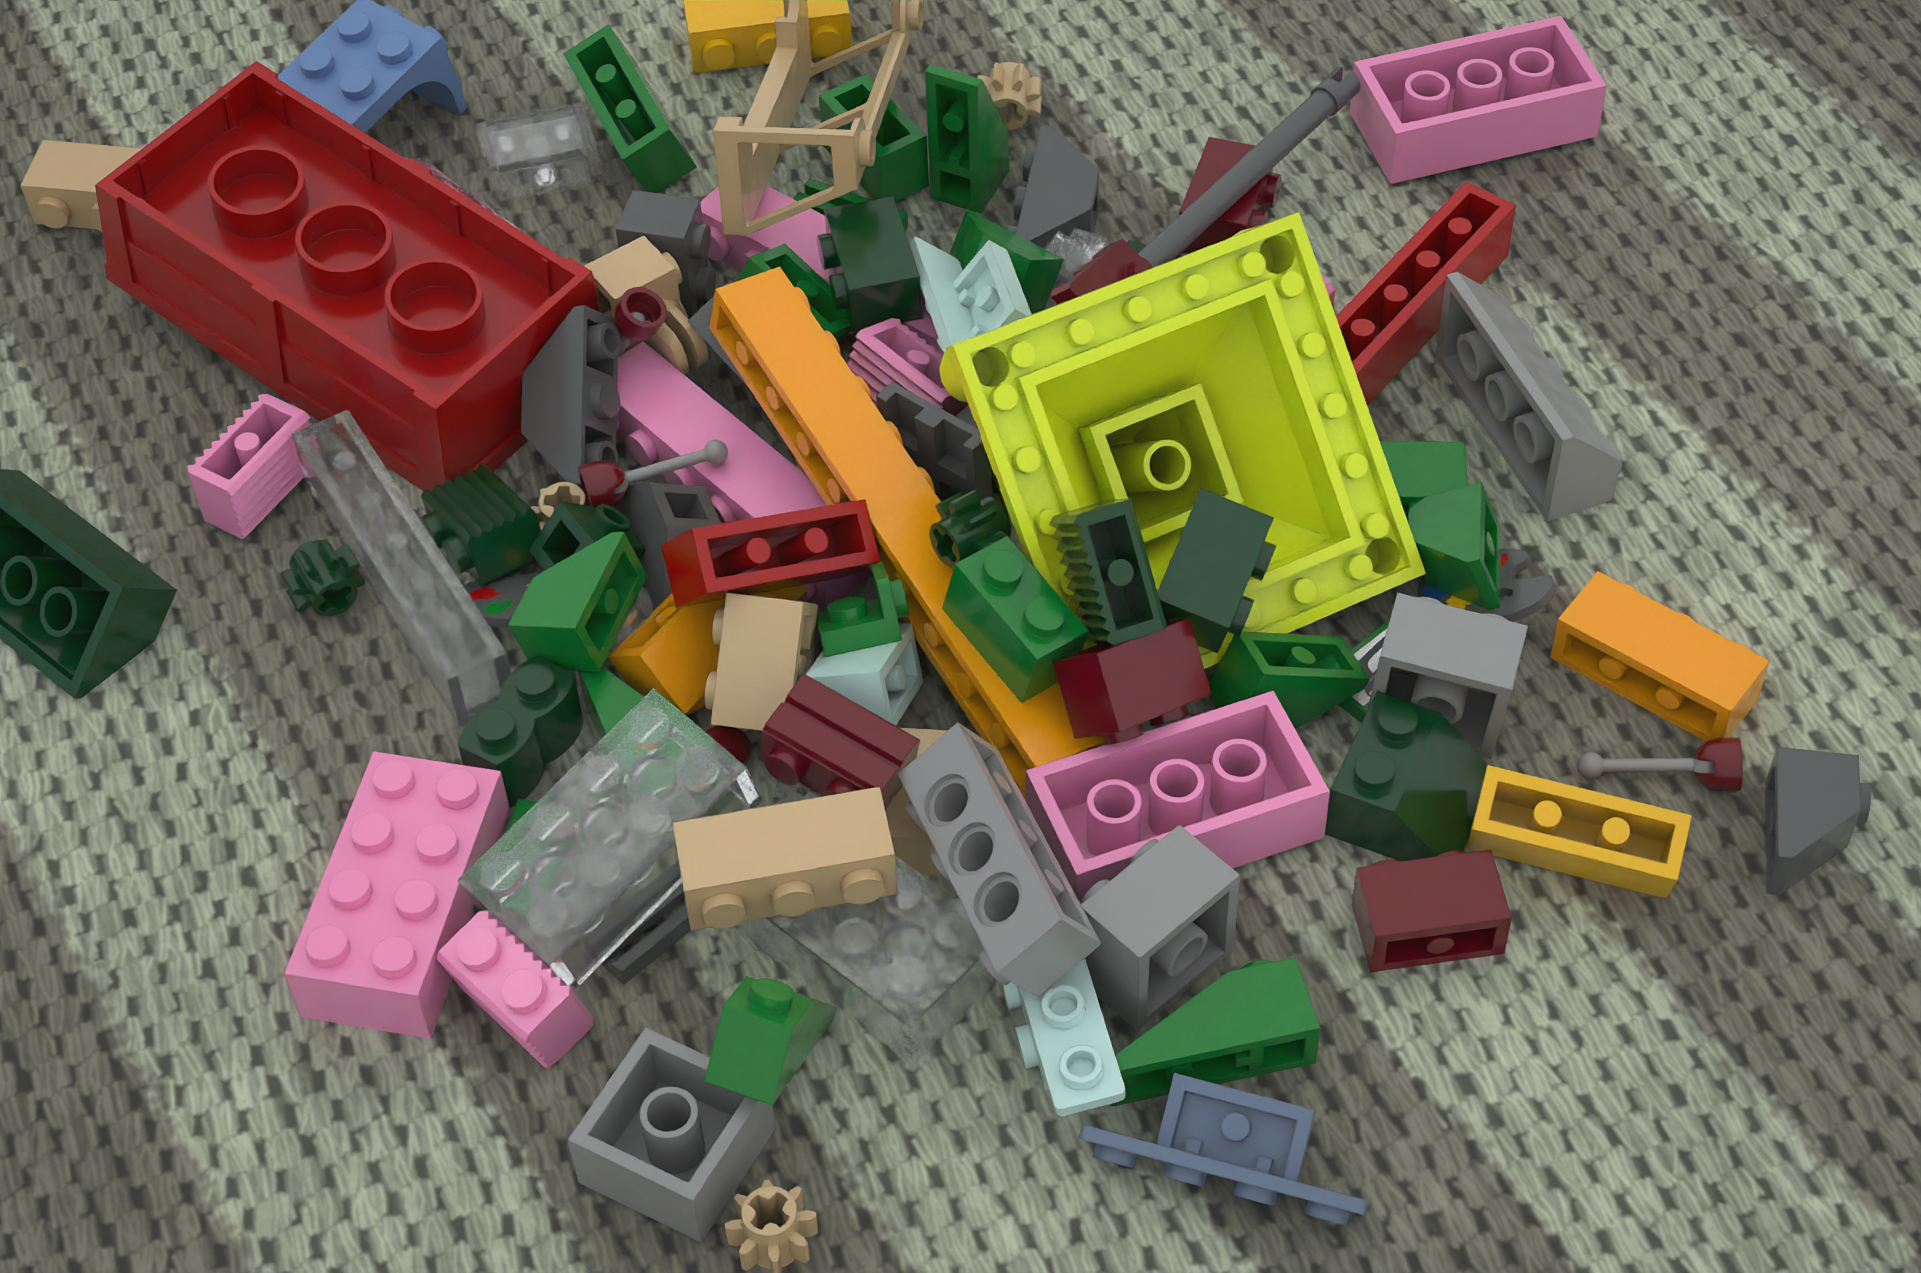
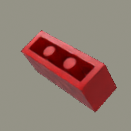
[661,499,881,608]

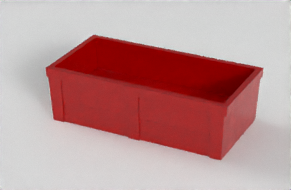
[95,61,599,491]

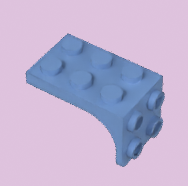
[278,0,467,133]

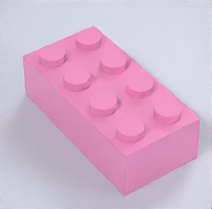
[1349,16,1607,184]
[1026,691,1330,903]
[284,751,511,1039]

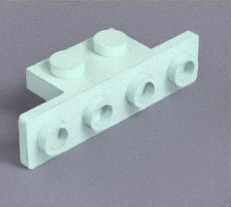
[909,237,1032,353]
[1001,958,1126,1116]

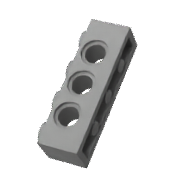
[898,722,1101,997]

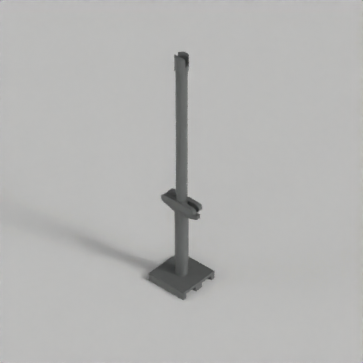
[876,66,1361,502]

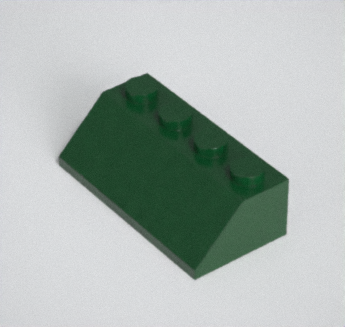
[0,469,177,698]

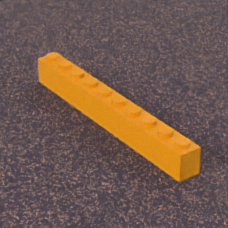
[709,267,1104,801]

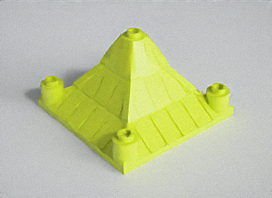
[939,212,1426,669]

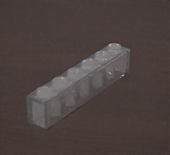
[292,410,511,728]

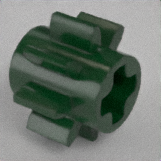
[929,490,1011,568]
[281,539,365,616]

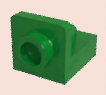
[816,562,909,657]

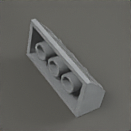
[1435,272,1622,522]

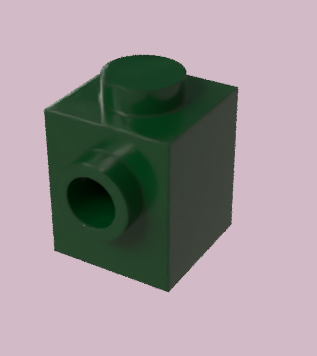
[529,501,646,570]

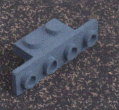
[1079,1073,1370,1225]

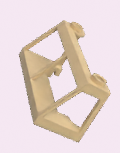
[713,0,924,236]

